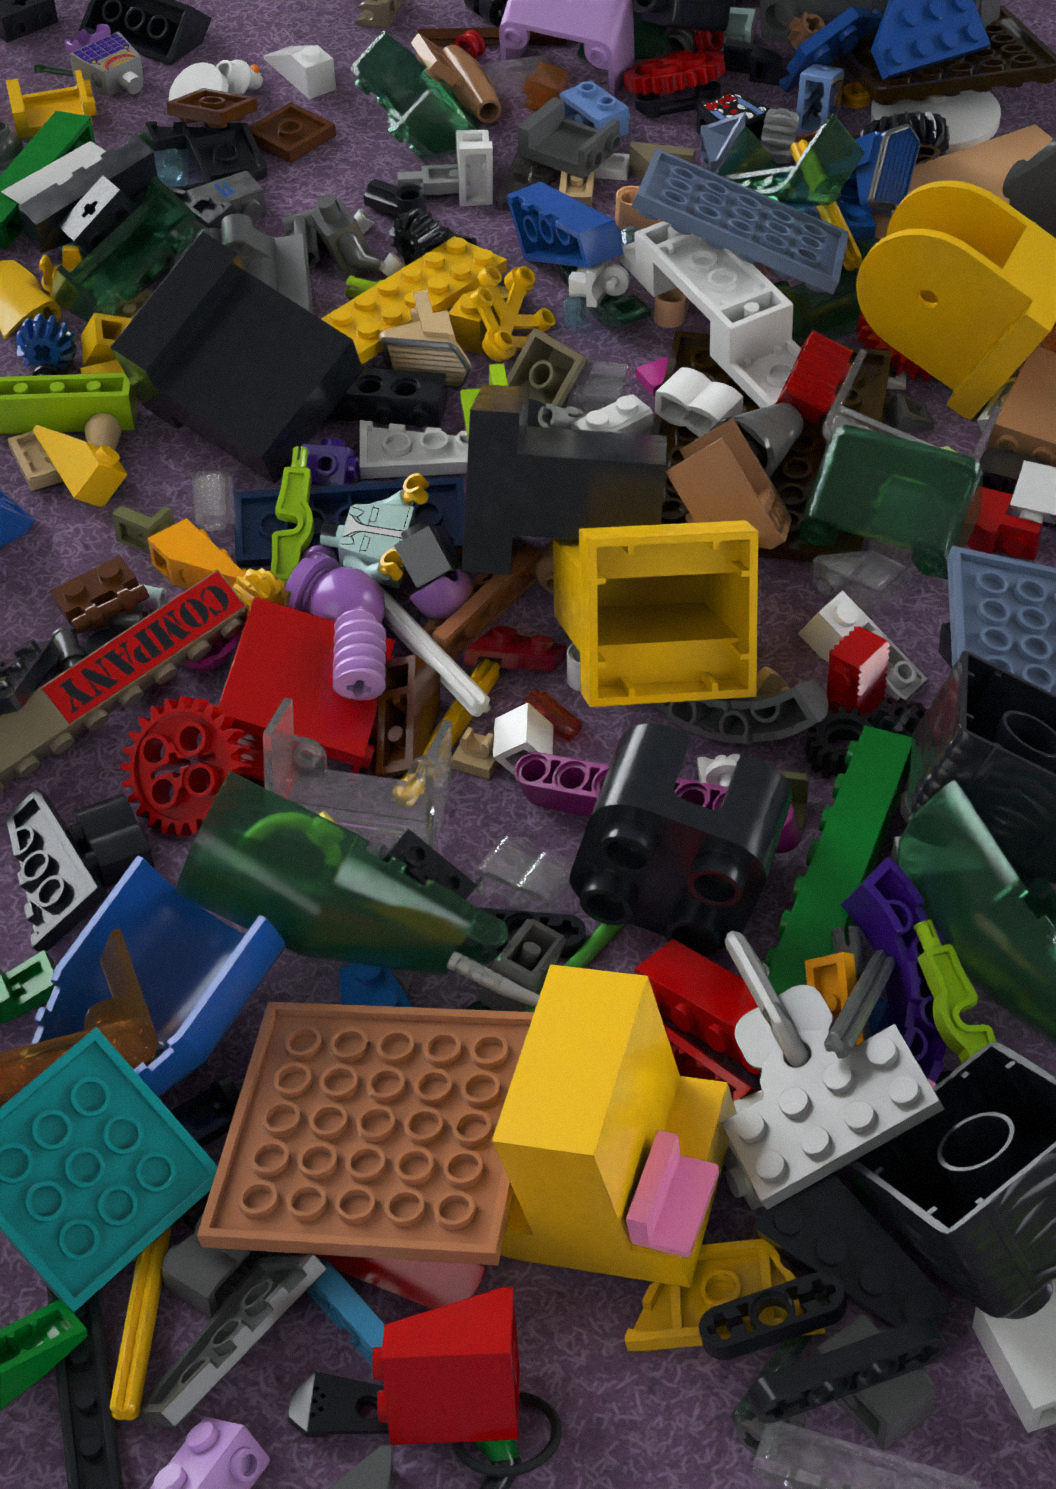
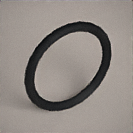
[451,1391,562,1477]

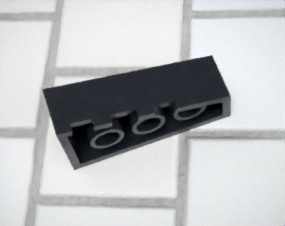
[19,133,159,254]

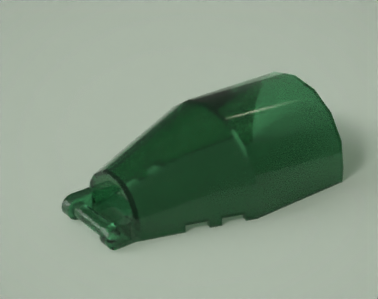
[175,771,508,977]
[896,779,1056,1048]

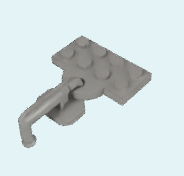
[721,931,944,1210]

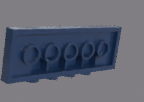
[233,477,465,568]

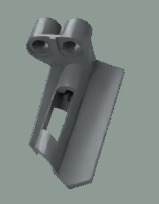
[195,213,313,314]

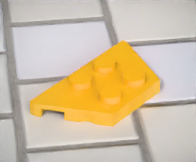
[625,1239,825,1351]

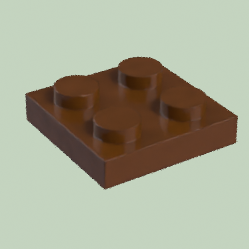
[167,88,257,128]
[249,102,336,163]

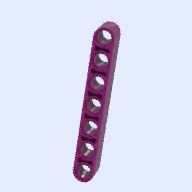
[514,752,802,853]

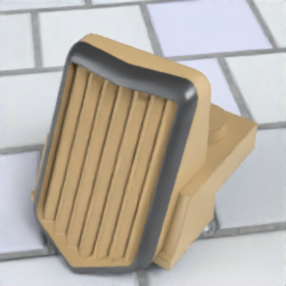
[379,290,472,387]

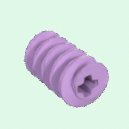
[332,609,386,700]

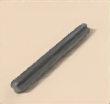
[824,950,896,1059]

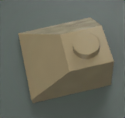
[507,328,587,407]

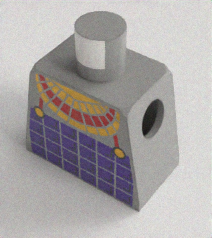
[70,32,144,97]

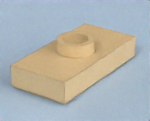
[8,431,64,491]

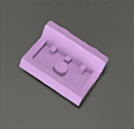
[149,1416,270,1489]

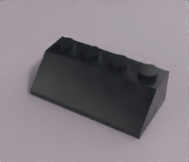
[79,0,212,65]

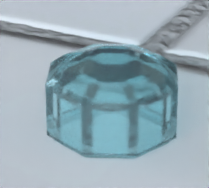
[564,295,586,330]

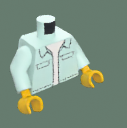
[320,473,429,588]

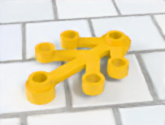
[470,265,556,362]

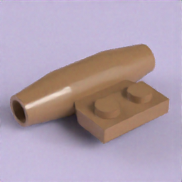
[411,33,501,123]

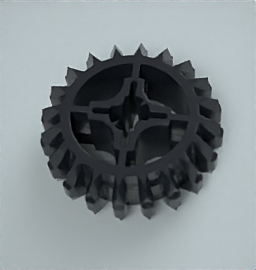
[860,111,950,164]

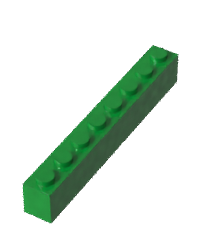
[765,725,912,995]

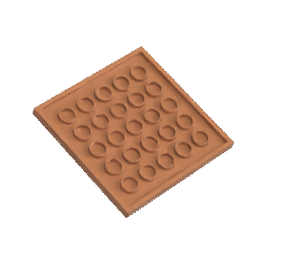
[197,1002,534,1266]

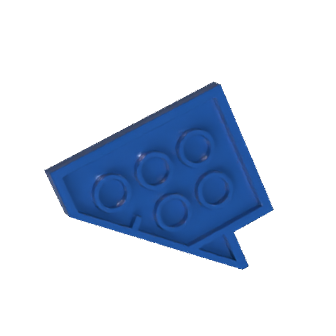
[871,0,991,80]

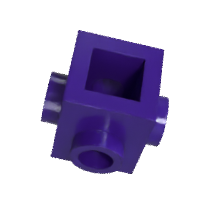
[302,438,359,486]

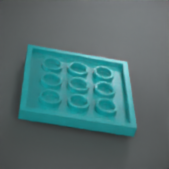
[0,1027,218,1312]

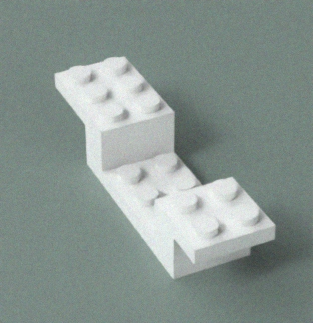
[618,221,801,408]

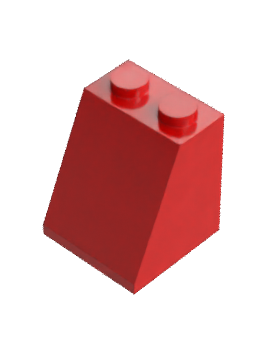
[372,1287,520,1445]

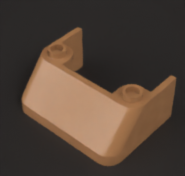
[665,418,792,549]

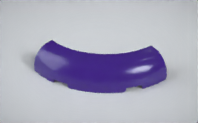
[840,856,947,1083]

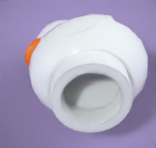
[216,59,263,95]

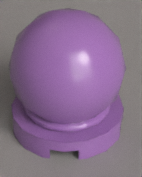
[285,552,386,624]

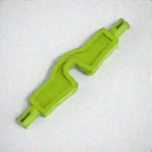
[270,446,314,607]
[913,919,996,1064]

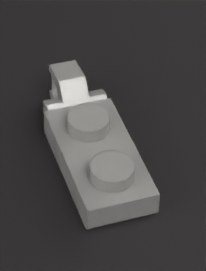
[397,164,459,196]

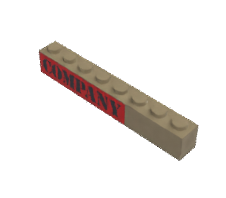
[0,569,247,794]

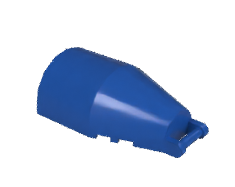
[0,856,285,1106]

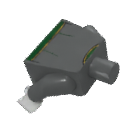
[310,194,405,280]

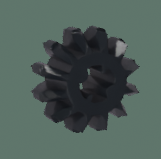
[389,208,446,266]

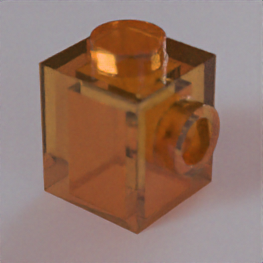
[522,61,569,111]

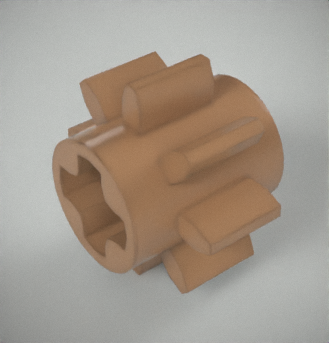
[787,12,825,50]

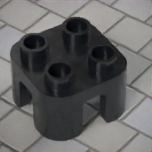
[569,724,792,957]

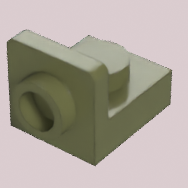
[112,505,174,555]

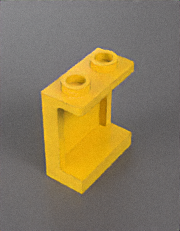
[6,70,97,139]

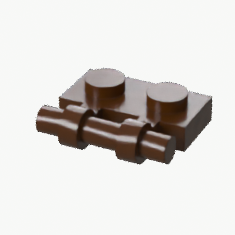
[49,555,150,634]

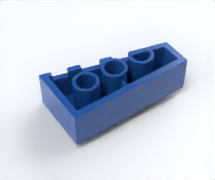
[506,182,624,268]

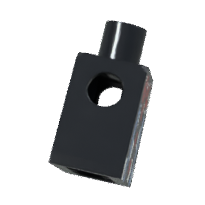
[695,91,770,147]

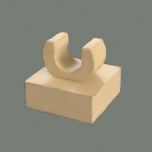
[451,727,499,780]

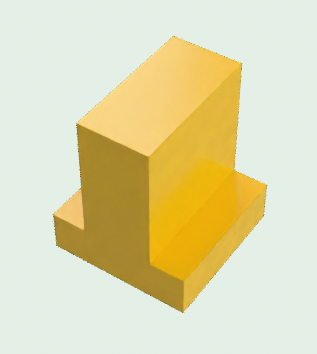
[553,520,758,707]
[492,964,737,1288]

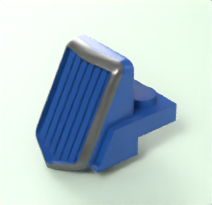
[825,124,920,215]

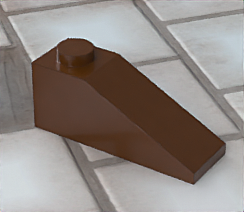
[376,654,440,779]

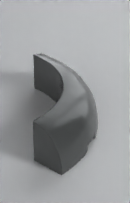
[652,677,829,744]

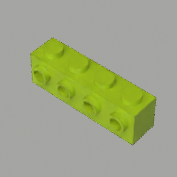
[0,373,138,434]

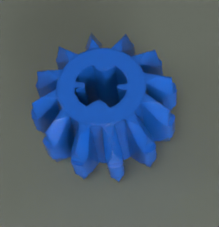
[15,313,77,370]

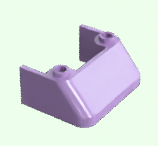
[499,0,635,96]

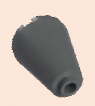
[709,403,803,479]

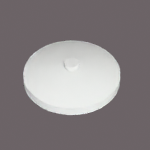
[871,90,1001,154]

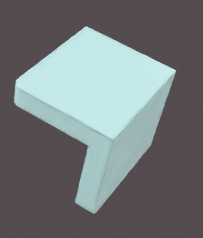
[720,7,756,51]

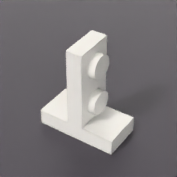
[456,130,493,206]

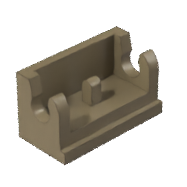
[357,0,403,28]

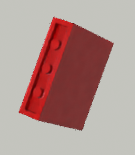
[219,597,398,782]

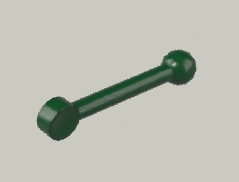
[34,64,73,76]

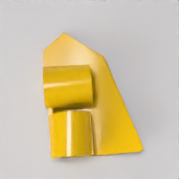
[0,260,61,340]

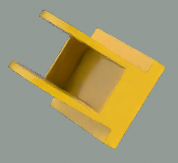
[856,181,1056,420]

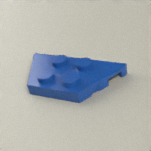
[778,6,883,92]

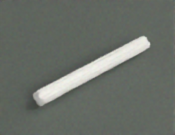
[378,583,491,717]

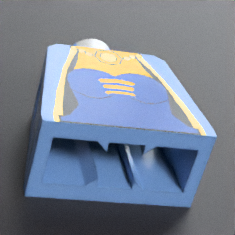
[796,64,844,133]

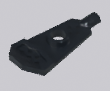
[288,1371,389,1437]

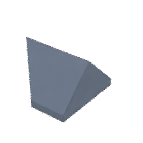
[700,111,746,179]

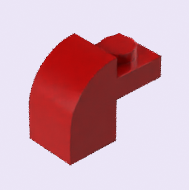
[964,486,1043,560]

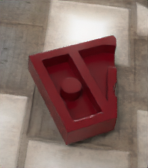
[463,626,567,672]

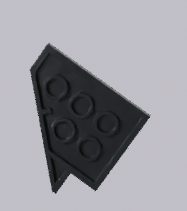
[0,639,60,716]

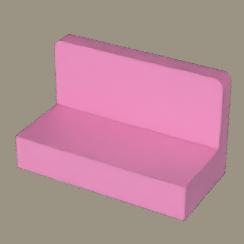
[626,1130,719,1258]

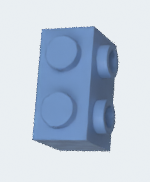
[560,80,630,137]

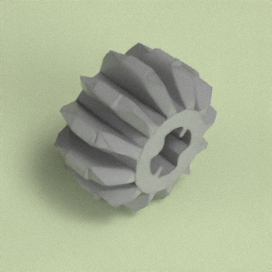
[759,108,799,165]

